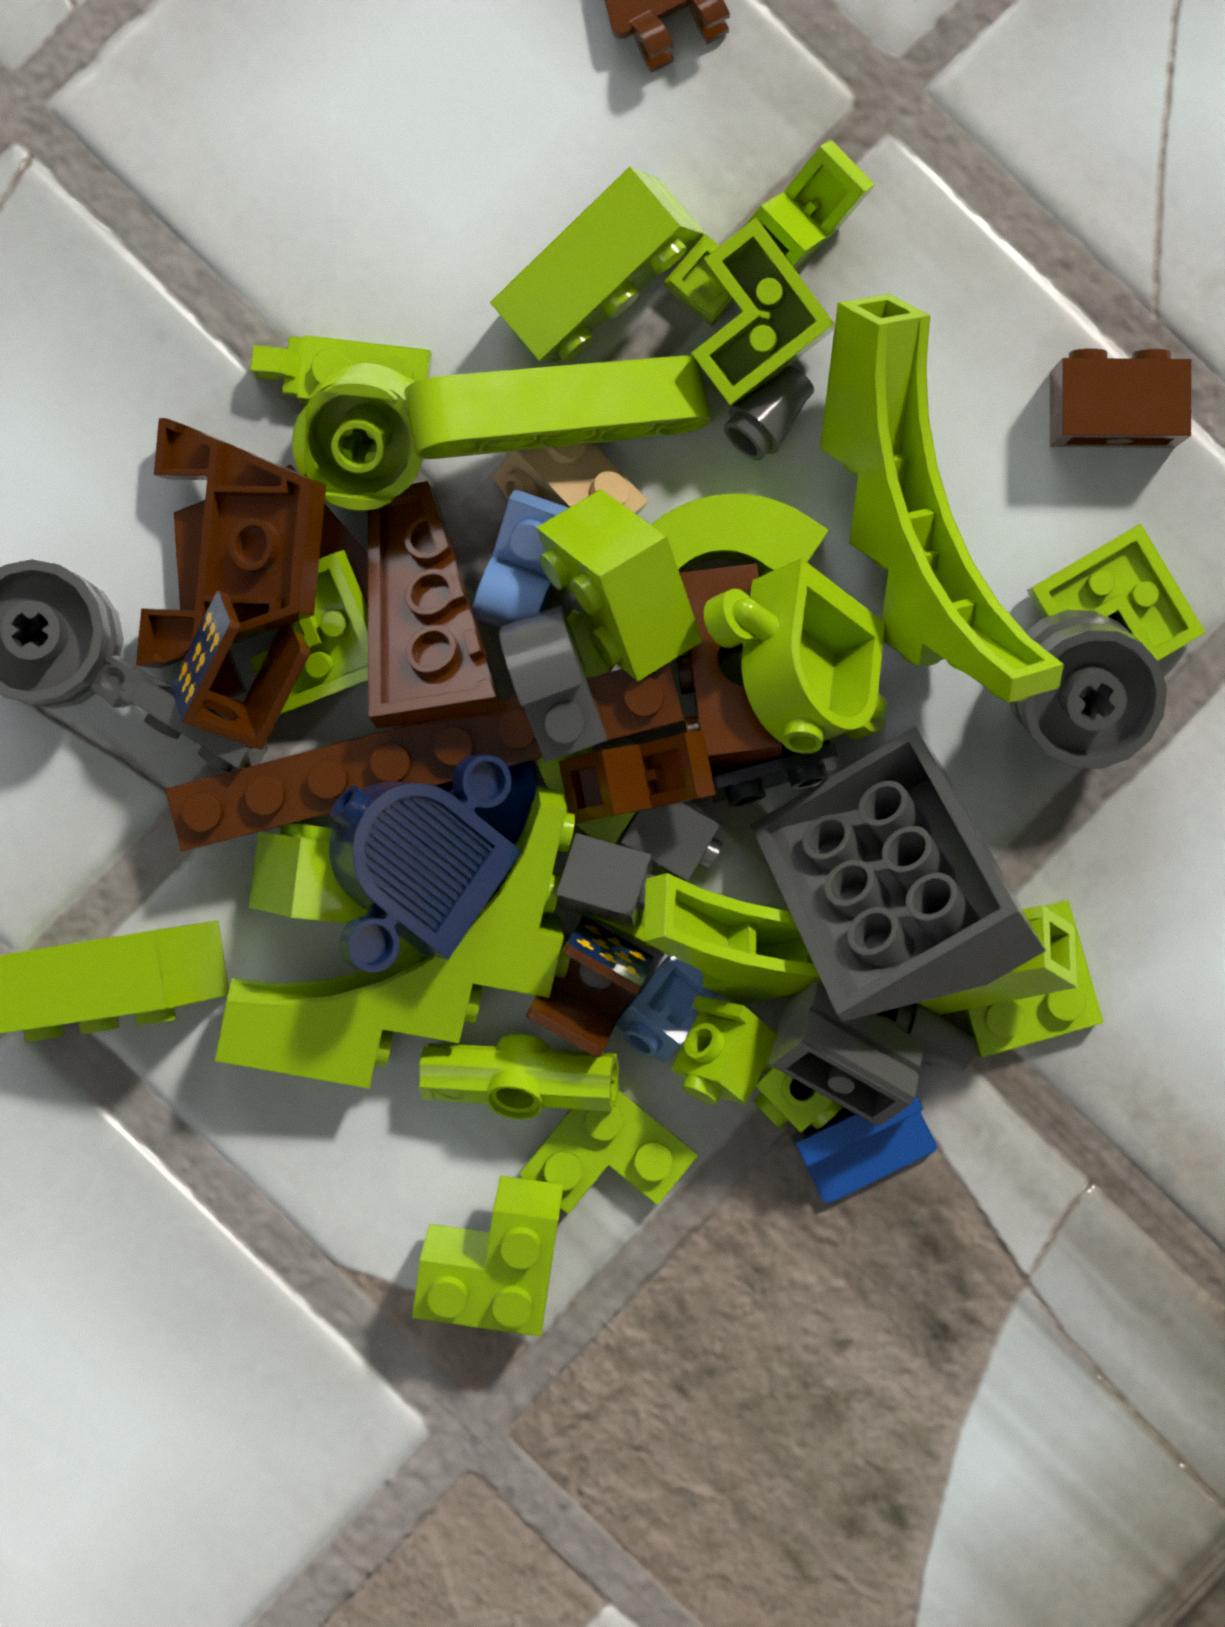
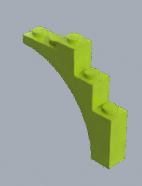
[820,294,1064,703]
[215,786,575,1089]
[642,873,1077,1015]

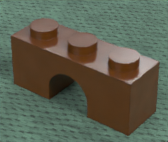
[677,563,782,774]

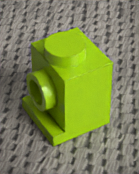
[671,995,778,1105]

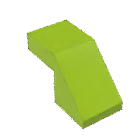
[746,140,875,270]

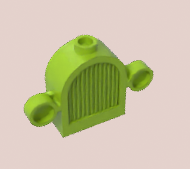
[704,558,888,753]

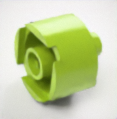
[292,363,424,511]

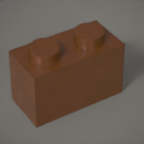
[1050,348,1191,448]

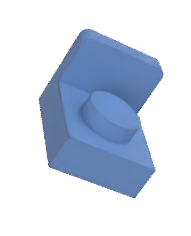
[615,956,719,1062]

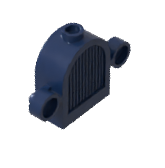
[329,754,522,972]

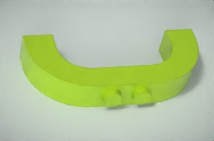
[537,493,829,844]

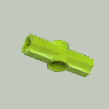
[419,1033,619,1120]

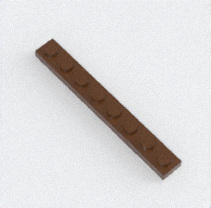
[165,662,685,852]

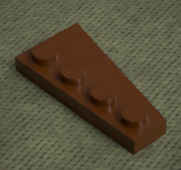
[368,481,503,729]

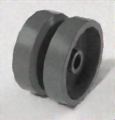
[0,559,124,709]
[1009,610,1167,769]

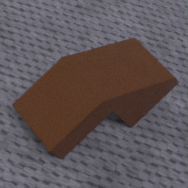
[558,730,716,824]

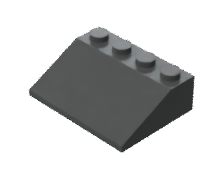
[750,726,1046,1021]

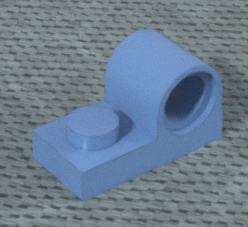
[472,489,568,629]

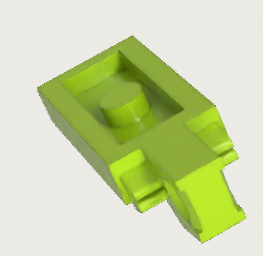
[250,335,432,403]

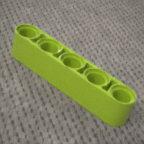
[404,355,712,459]

